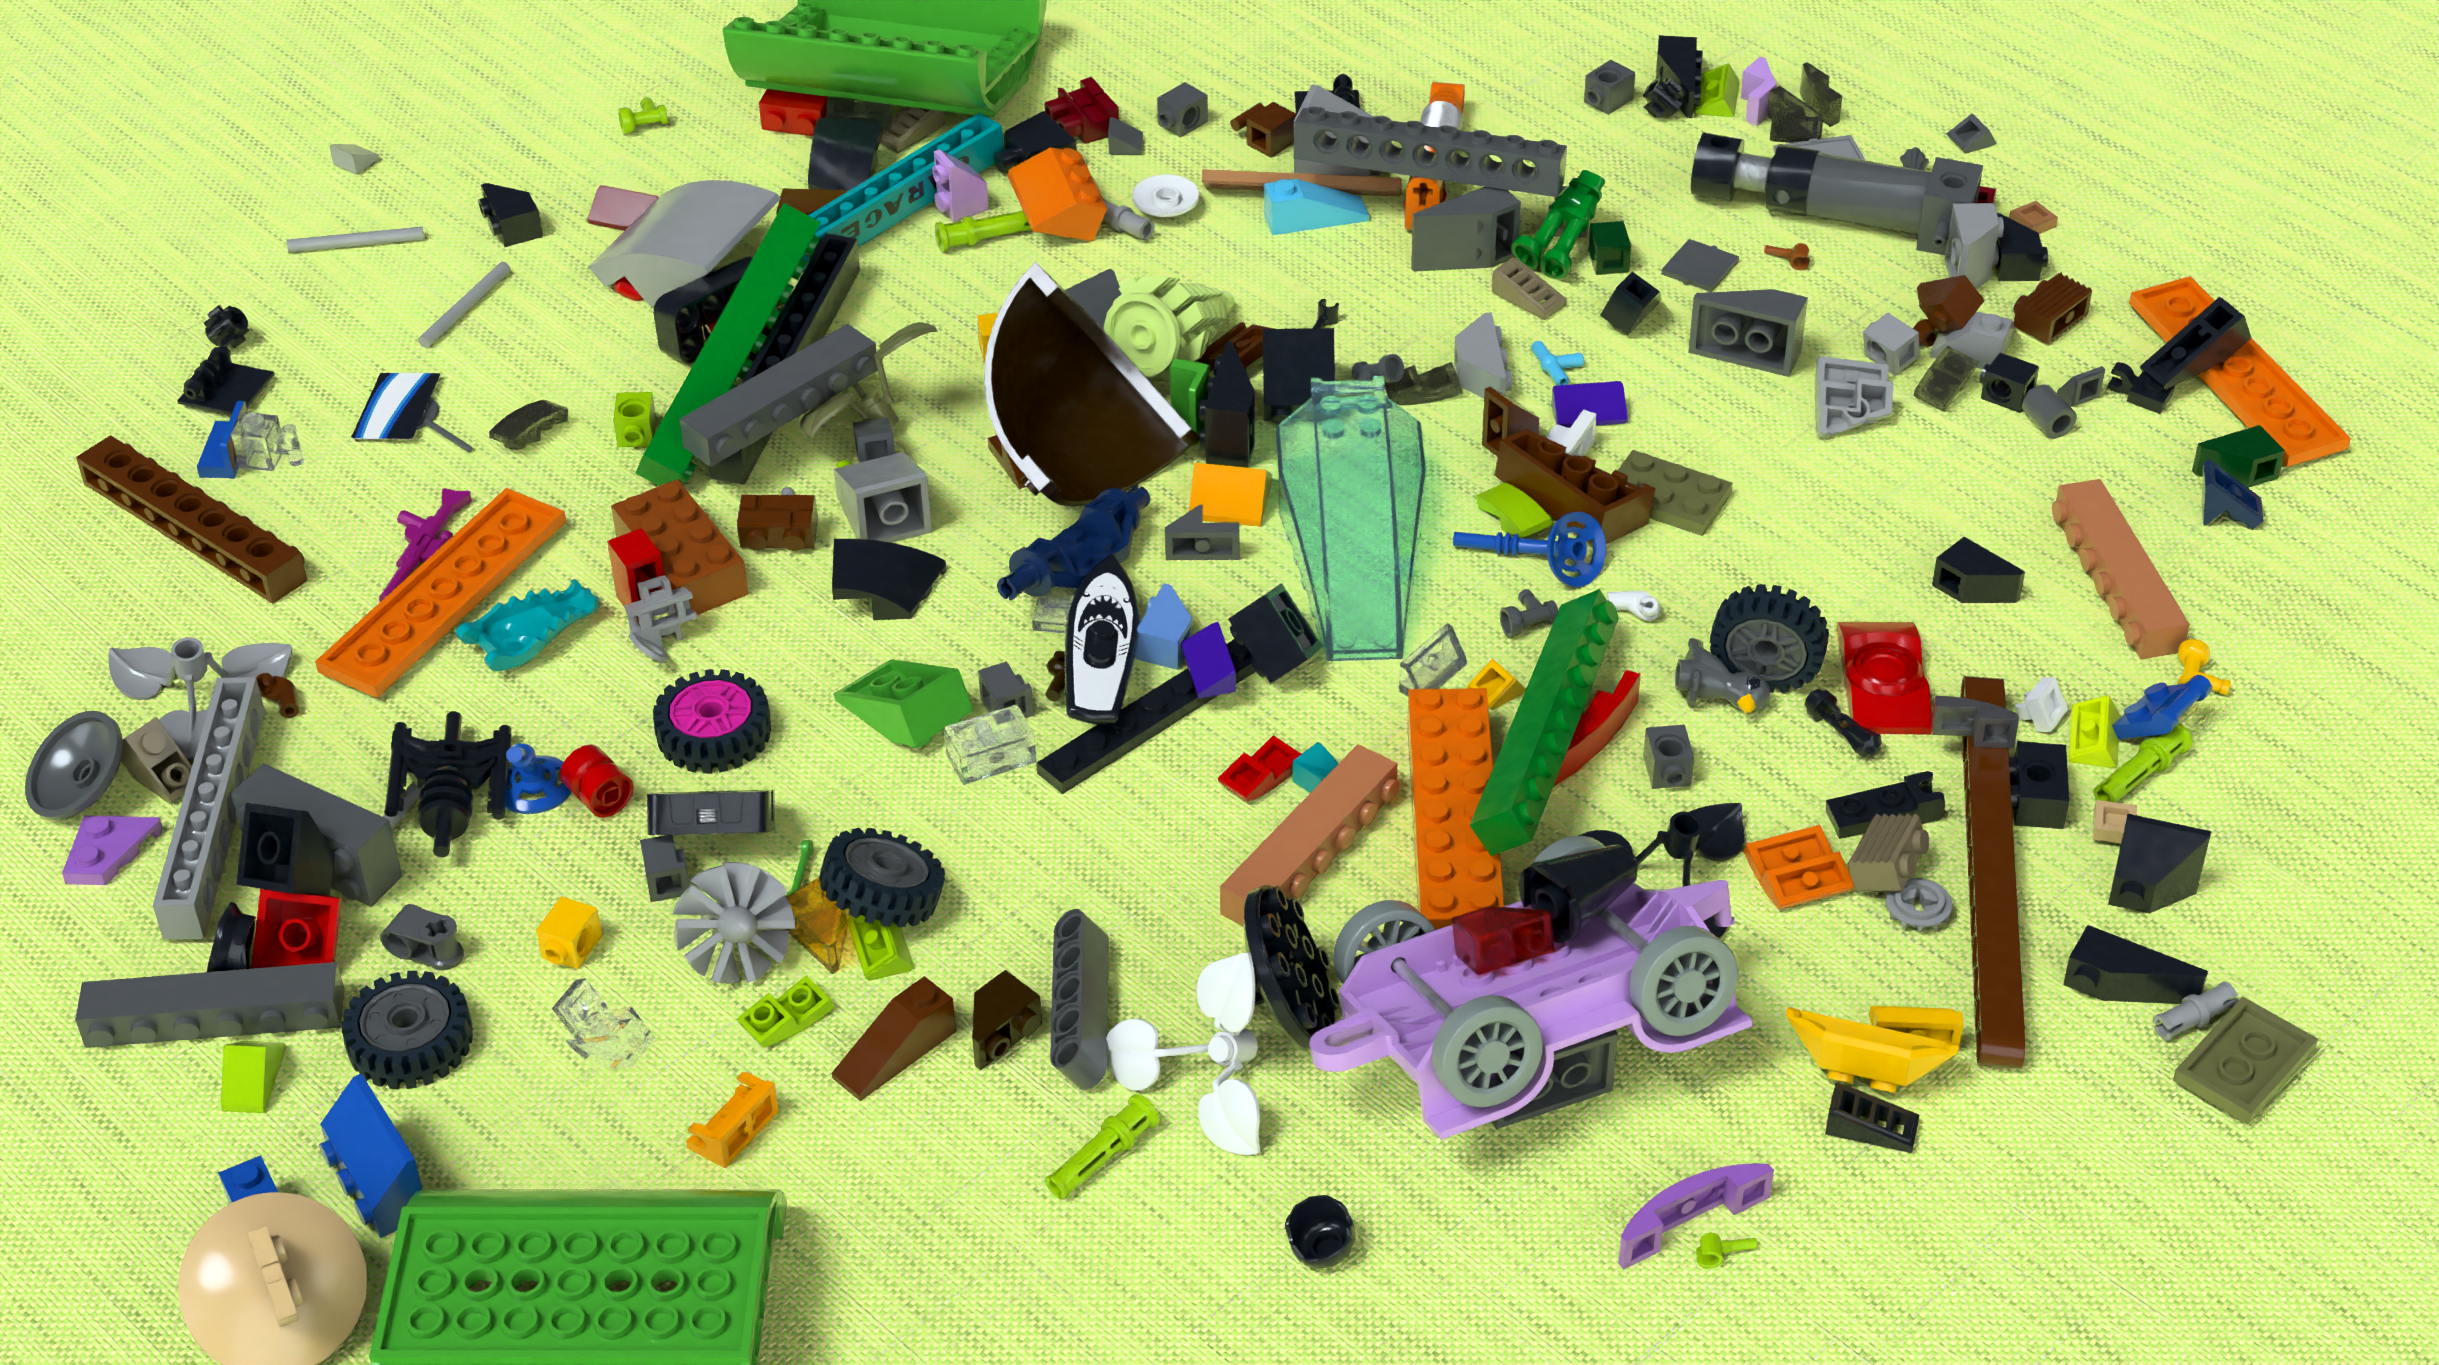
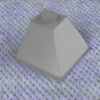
[1930,312,2016,369]

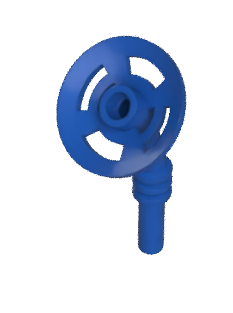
[1453,512,1606,587]
[506,743,571,814]

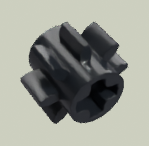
[1643,78,1683,117]
[204,305,249,349]

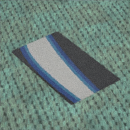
[351,373,440,439]

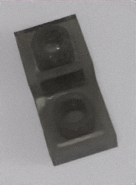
[1800,62,1843,127]
[1914,346,1979,412]
[1383,362,1463,405]
[489,399,568,450]

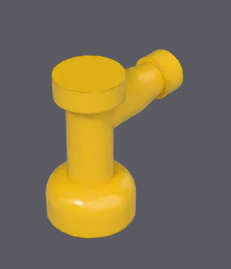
[2177,639,2231,695]

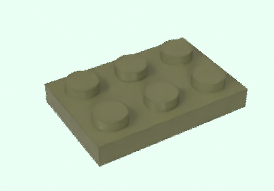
[1617,450,1733,536]
[2173,997,2318,1125]

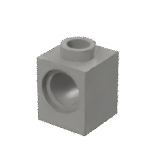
[1863,313,1920,376]

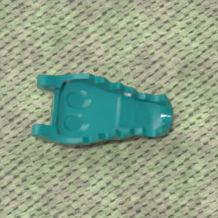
[456,579,600,671]

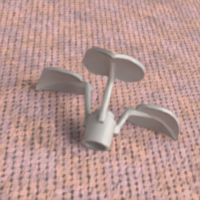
[108,637,292,761]

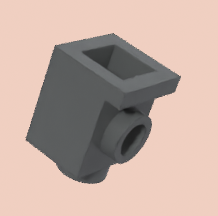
[978,661,1034,727]
[640,835,690,902]

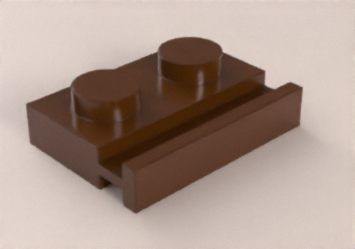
[1198,322,1275,370]

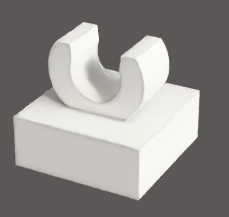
[2015,677,2068,732]

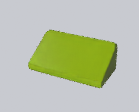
[1695,63,1739,117]
[846,915,914,981]

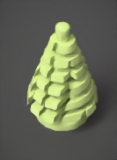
[1104,276,1234,382]

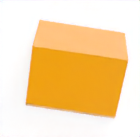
[1189,463,1272,527]

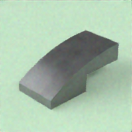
[1931,696,2019,748]

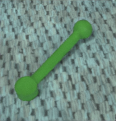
[786,840,814,907]

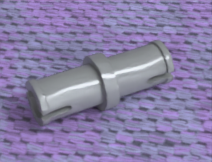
[1102,199,1155,240]
[2153,981,2239,1041]

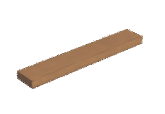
[1202,169,1402,197]

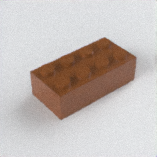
[611,479,748,615]

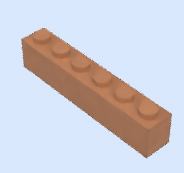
[2052,479,2190,660]
[1220,744,1399,927]

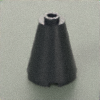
[1518,845,1638,943]

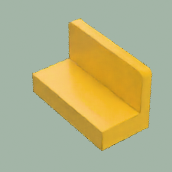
[1869,1006,1964,1045]

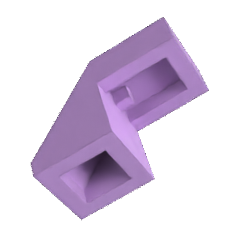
[1741,57,1776,126]

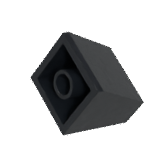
[1263,328,1335,424]

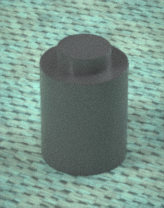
[2022,385,2077,439]

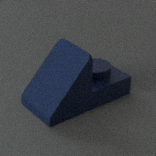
[2201,459,2264,530]

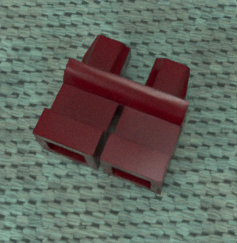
[1044,77,1119,144]

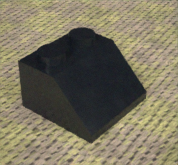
[1228,583,1323,684]
[236,803,335,895]

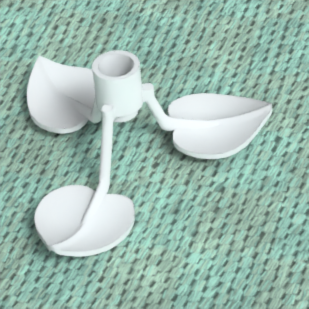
[1106,952,1261,1155]

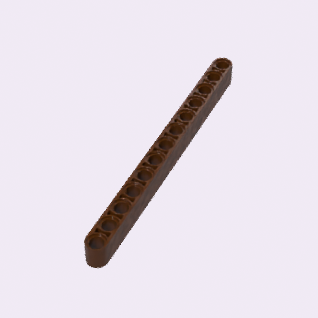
[1960,676,2025,1069]

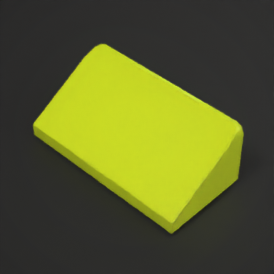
[2068,695,2120,767]

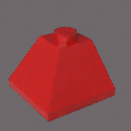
[251,889,342,969]

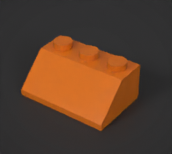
[1007,147,1107,241]

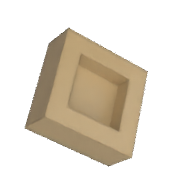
[2092,800,2137,843]

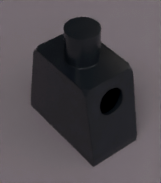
[994,111,1077,172]

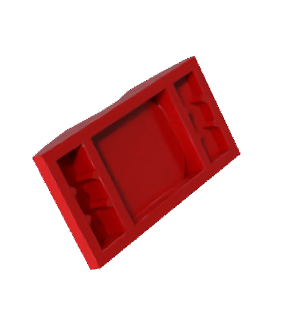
[1836,622,1932,735]

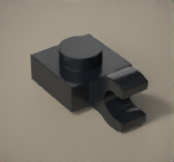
[2107,362,2175,414]

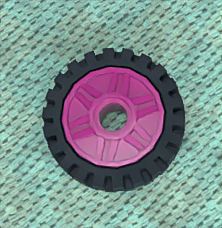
[653,669,771,774]

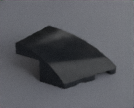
[808,118,883,190]
[832,539,946,620]

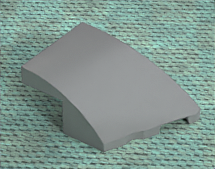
[1815,356,1893,437]

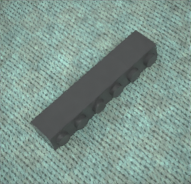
[680,324,878,467]
[75,962,345,1048]

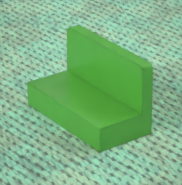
[1170,358,1209,445]

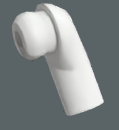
[1607,590,1661,621]

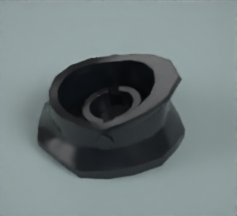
[207,902,256,972]

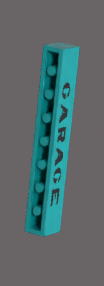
[802,113,1004,271]

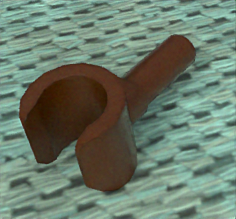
[1913,319,1936,347]

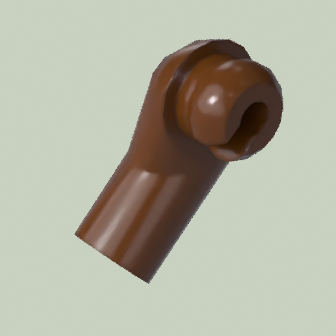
[256,673,299,718]

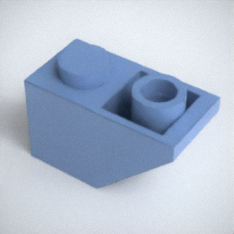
[1136,583,1192,670]

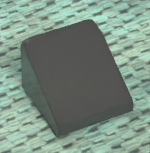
[1946,113,1997,154]
[1108,117,1143,155]
[2057,366,2105,407]

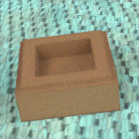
[2009,201,2058,234]

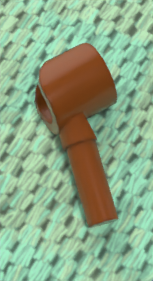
[1764,243,1810,271]

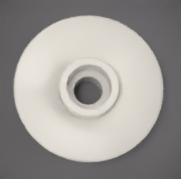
[1133,174,1199,217]

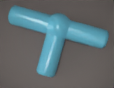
[1531,341,1584,385]

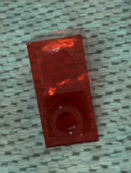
[1451,906,1555,975]

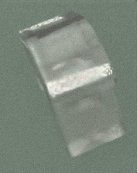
[552,978,656,1069]

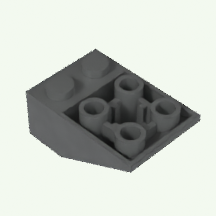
[1411,187,1521,271]

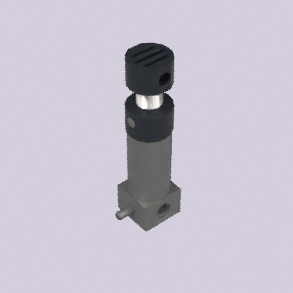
[1691,132,1983,255]

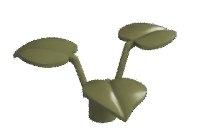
[800,322,938,440]

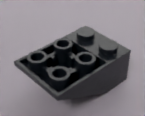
[1199,341,1255,468]

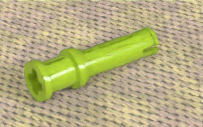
[935,210,1031,252]
[2093,723,2193,803]
[1045,1093,1160,1200]

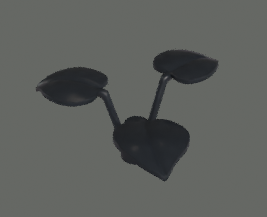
[1578,803,1745,939]

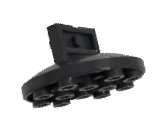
[1244,885,1340,1050]

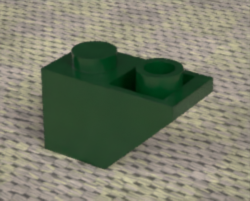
[2192,425,2285,488]

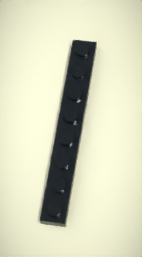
[1036,639,1256,794]

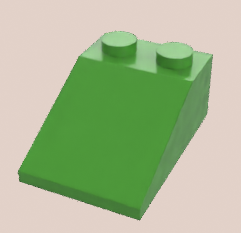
[833,659,974,748]

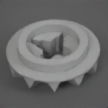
[1885,878,1953,933]

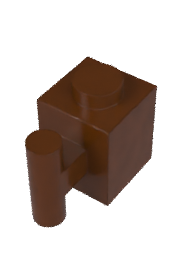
[1230,102,1297,158]

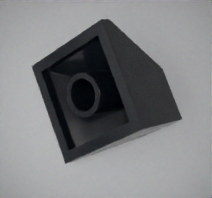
[2108,814,2211,913]

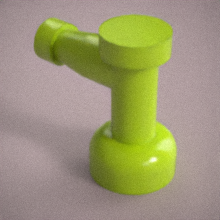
[618,97,668,134]

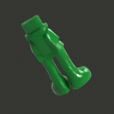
[1511,170,1605,279]

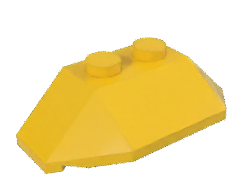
[1785,1007,1960,1093]

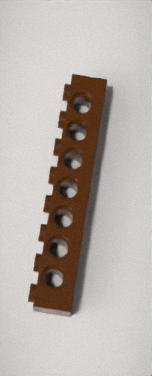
[76,435,307,604]

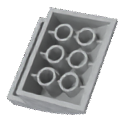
[588,180,781,308]

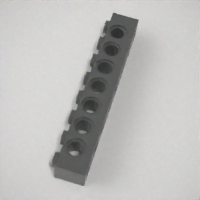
[1293,107,1567,197]

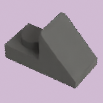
[1165,505,1240,560]

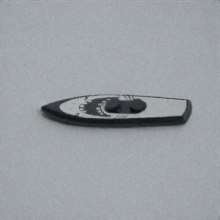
[1065,553,1139,724]

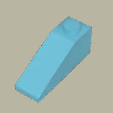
[1264,179,1369,235]

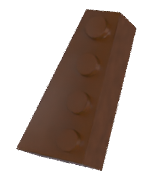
[1494,429,1656,545]

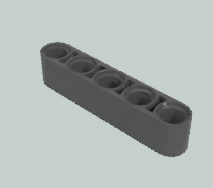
[1050,909,1109,1090]

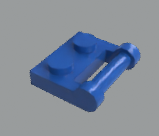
[2112,675,2212,739]

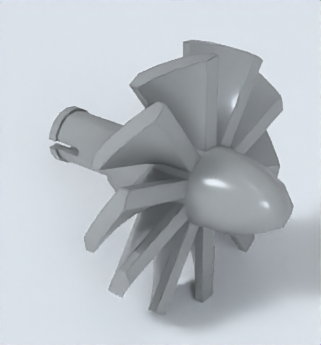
[673,862,795,984]

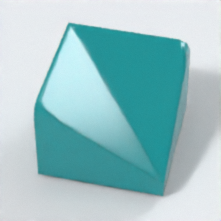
[1293,742,1339,793]

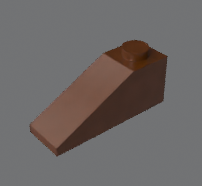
[832,976,956,1101]

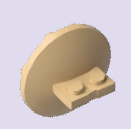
[178,1192,367,1365]

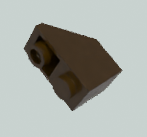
[972,970,1042,1070]

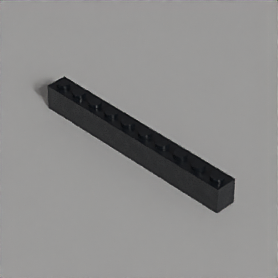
[709,233,860,485]

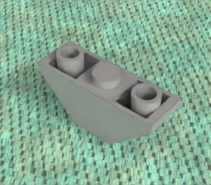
[1454,312,1512,398]

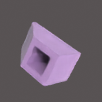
[932,149,989,222]

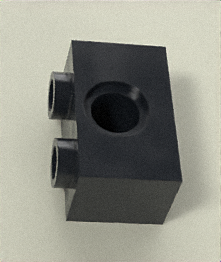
[2009,741,2069,829]

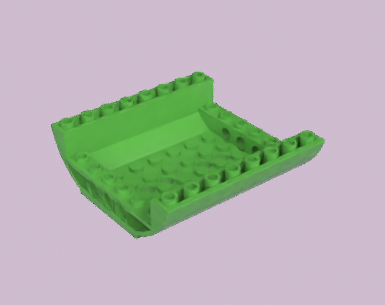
[723,0,1047,117]
[369,1189,787,1365]

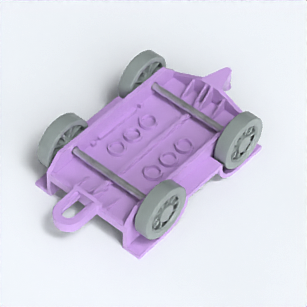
[1309,836,1753,1140]

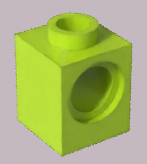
[613,392,657,447]

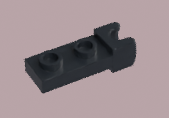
[1826,771,1945,839]

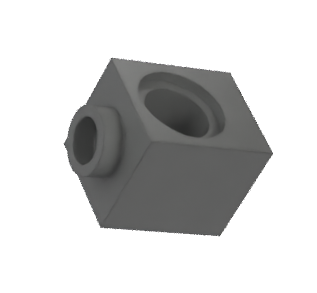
[1584,60,1635,115]
[1157,82,1208,138]
[853,418,896,463]
[1643,724,1694,789]

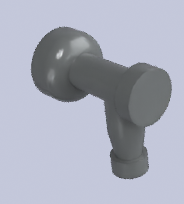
[1349,354,1404,403]
[1500,589,1558,637]

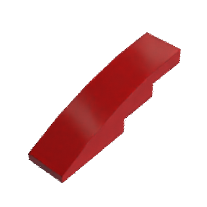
[1553,670,1641,787]

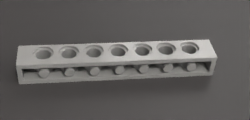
[153,677,265,940]

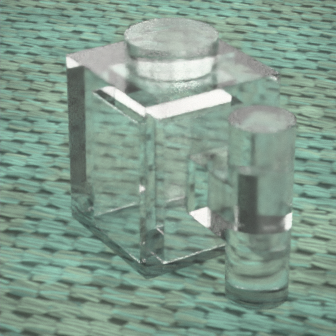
[231,412,304,471]

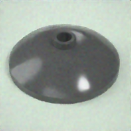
[25,711,123,820]

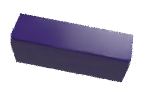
[1551,381,1628,428]
[1181,622,1236,698]

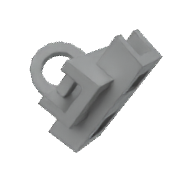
[624,575,698,664]

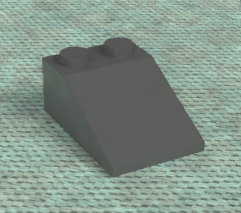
[1688,289,1808,377]
[1491,1030,1618,1129]

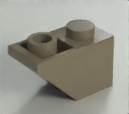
[121,717,192,804]

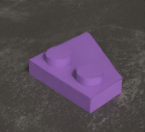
[62,815,163,885]

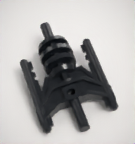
[384,711,512,858]

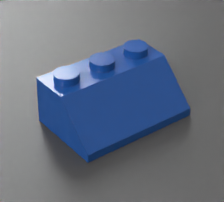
[319,1073,423,1238]

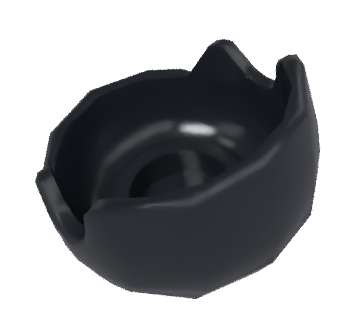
[1285,1195,1356,1269]

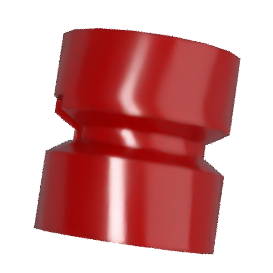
[560,744,634,818]

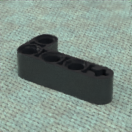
[653,256,753,364]

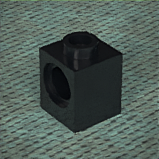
[1979,352,2039,413]

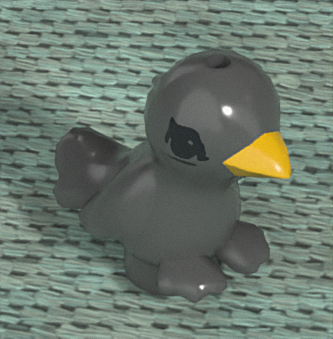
[1675,638,1770,714]

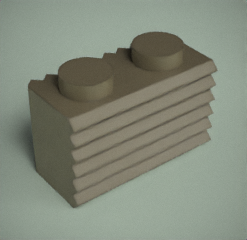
[1847,813,1929,892]

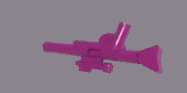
[379,488,471,602]

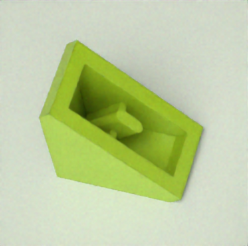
[221,1041,286,1113]

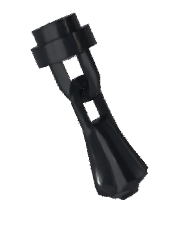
[1804,689,1882,758]

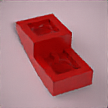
[1217,735,1301,802]

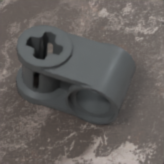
[380,904,464,970]

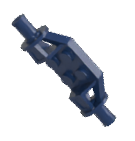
[997,485,1150,600]

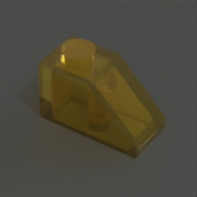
[785,877,848,974]

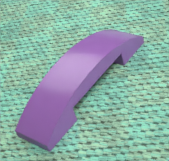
[1618,1163,1774,1270]

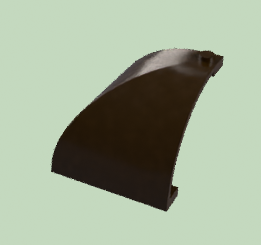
[984,261,1200,506]

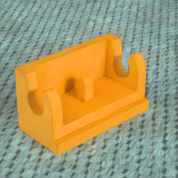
[686,1072,779,1168]

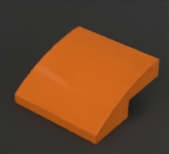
[1743,825,1854,910]

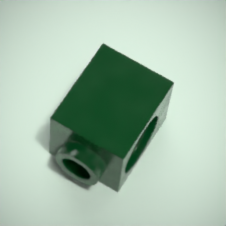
[1588,221,1631,275]

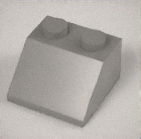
[1944,203,2004,289]

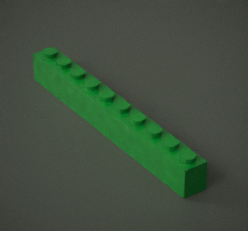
[635,203,821,486]
[1470,589,1619,856]

